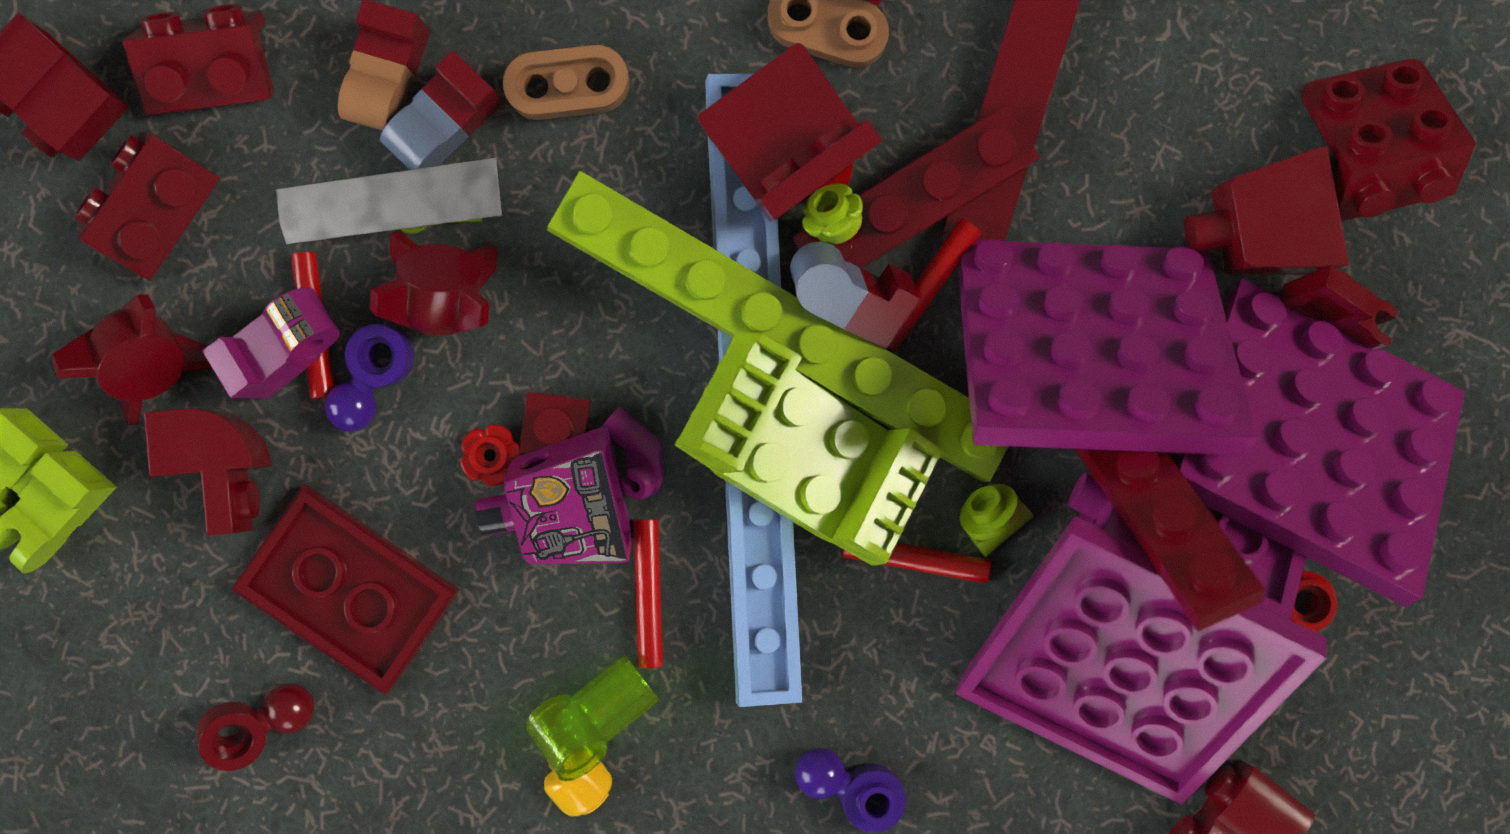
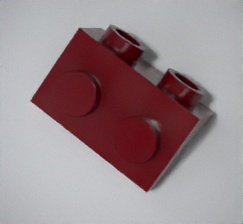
[122,4,274,115]
[74,129,220,281]

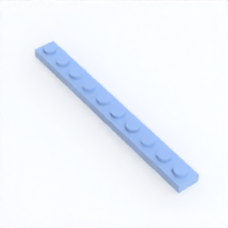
[705,74,802,707]

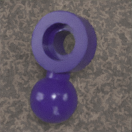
[325,324,414,432]
[795,748,906,833]

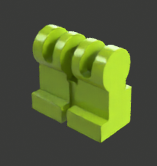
[0,408,117,574]

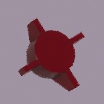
[370,230,498,337]
[52,294,212,425]

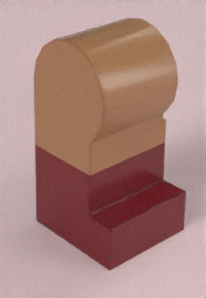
[338,0,431,131]

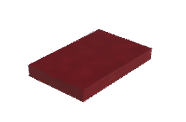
[231,485,461,695]

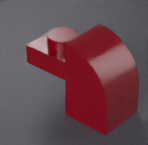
[144,409,272,536]

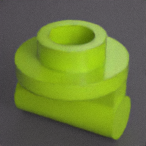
[960,484,1033,557]

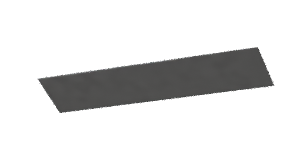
[276,158,502,244]

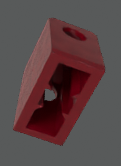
[1184,146,1349,274]

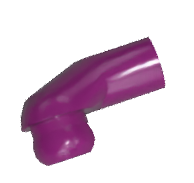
[602,406,664,500]

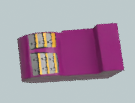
[202,287,340,399]

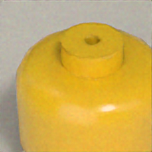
[544,749,612,817]

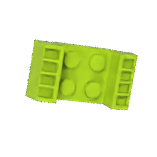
[675,333,943,566]

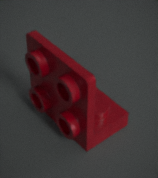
[698,43,883,222]

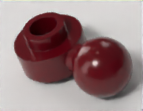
[196,683,315,771]

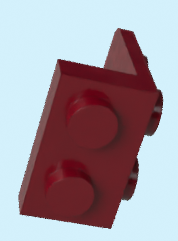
[1301,59,1476,221]

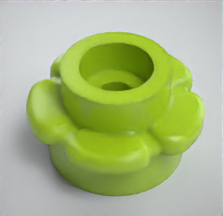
[802,184,863,244]

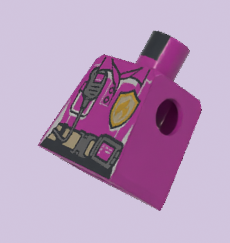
[476,426,633,565]

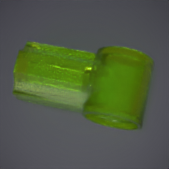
[525,655,660,781]

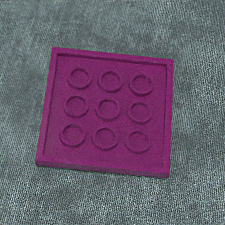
[957,240,1257,456]
[1174,278,1465,607]
[956,516,1327,805]

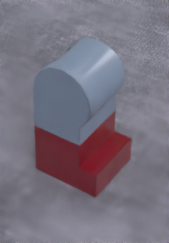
[380,49,503,170]
[790,242,920,349]

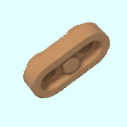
[768,0,889,68]
[503,45,630,120]

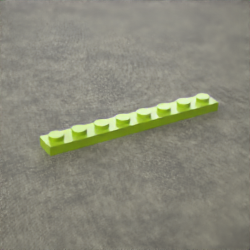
[547,171,1009,482]

